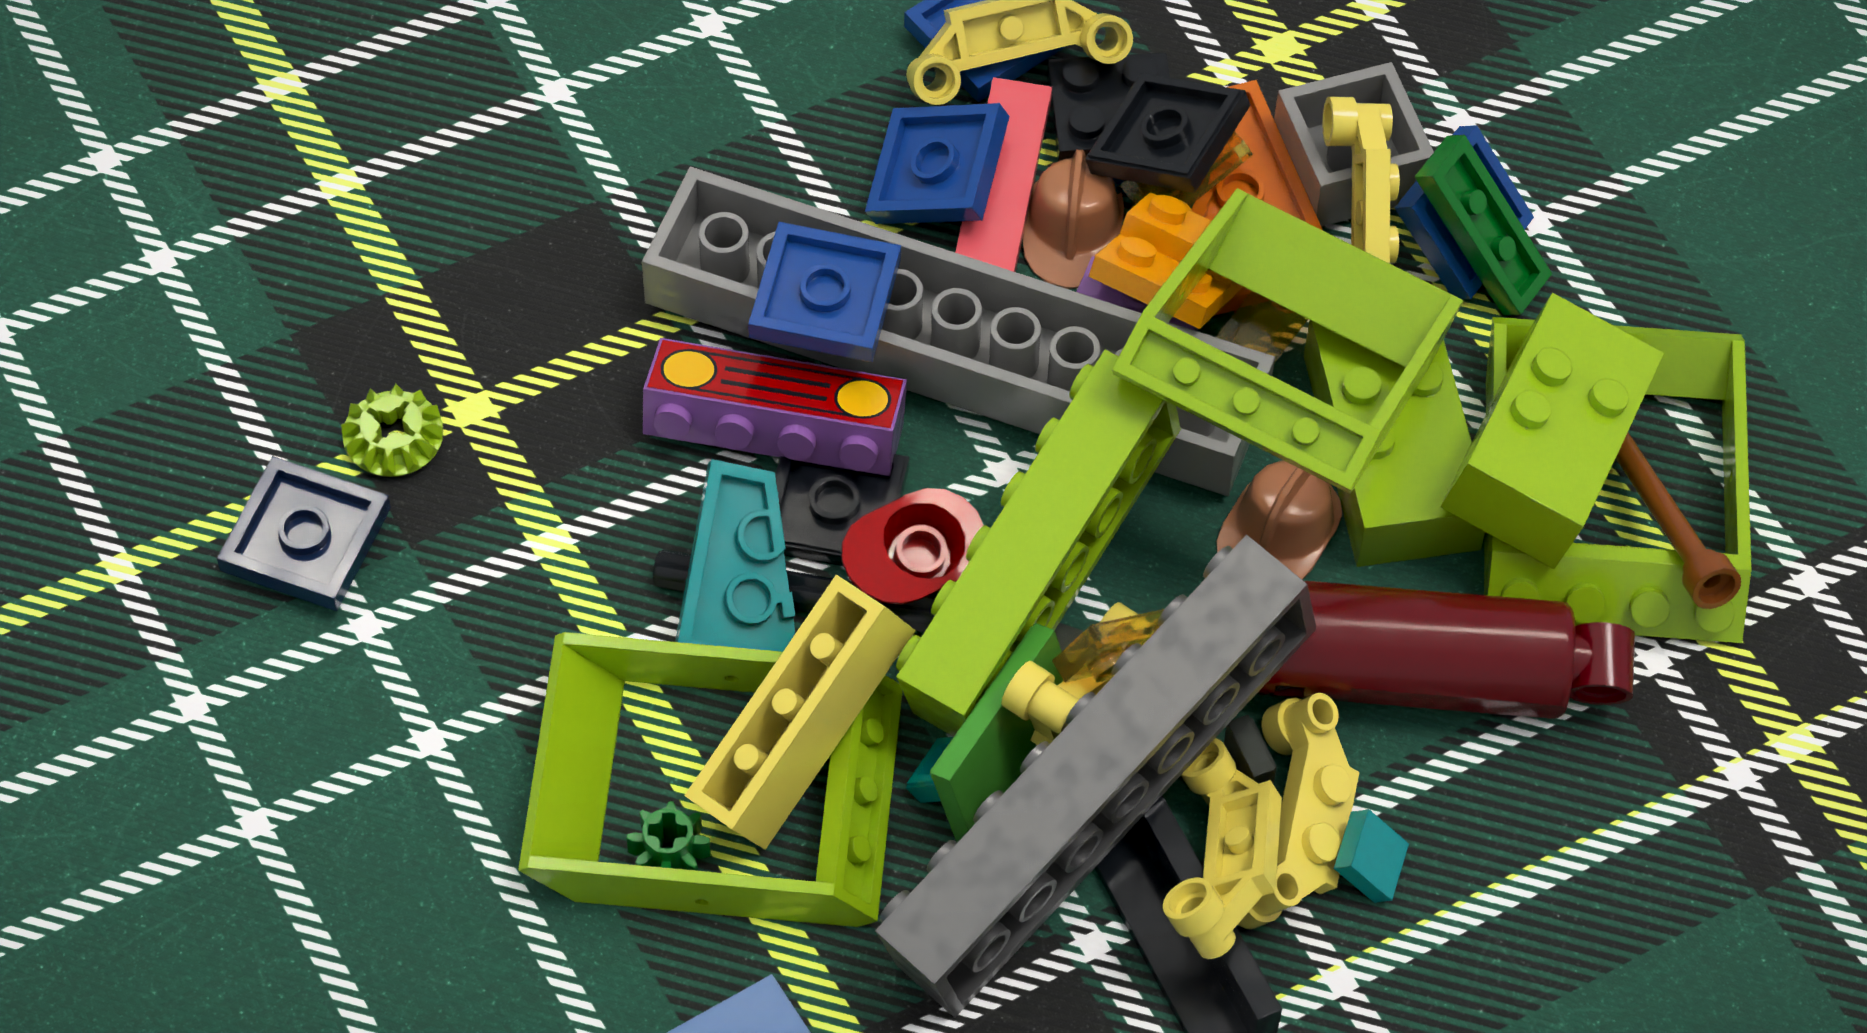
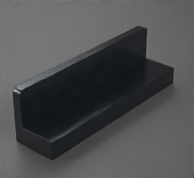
[1094,795,1282,1033]

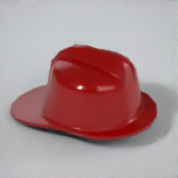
[842,488,984,605]

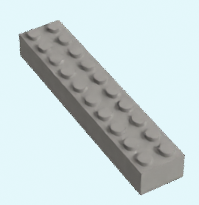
[642,166,1275,497]

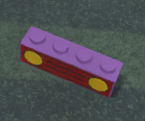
[643,338,907,476]

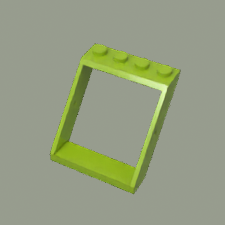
[1112,188,1463,494]
[1484,317,1751,643]
[518,632,902,927]

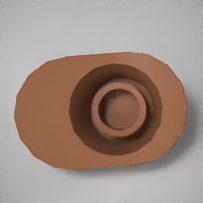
[1023,150,1124,289]
[1216,461,1342,580]

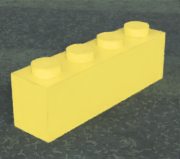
[684,575,916,850]

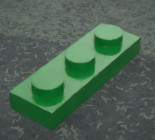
[1415,135,1552,315]

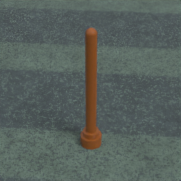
[1616,432,1741,609]

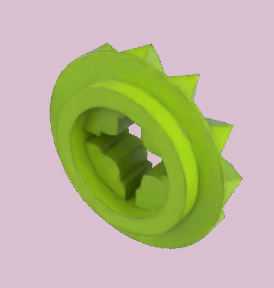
[341,383,443,477]

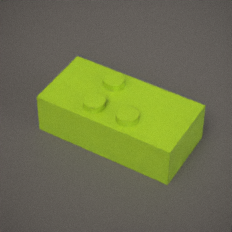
[1440,292,1664,569]
[1304,320,1485,567]

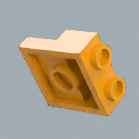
[1088,192,1243,329]

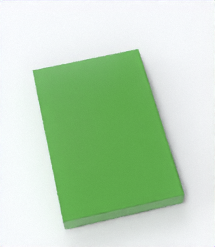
[930,623,1070,843]

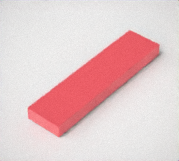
[955,77,1052,272]

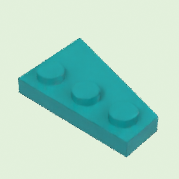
[675,459,796,652]

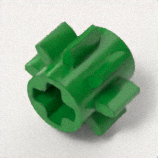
[626,801,711,871]

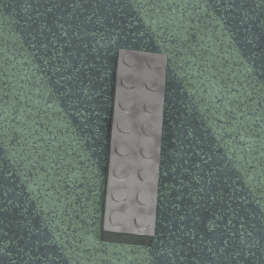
[875,534,1317,1018]

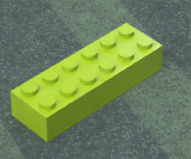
[896,349,1181,736]

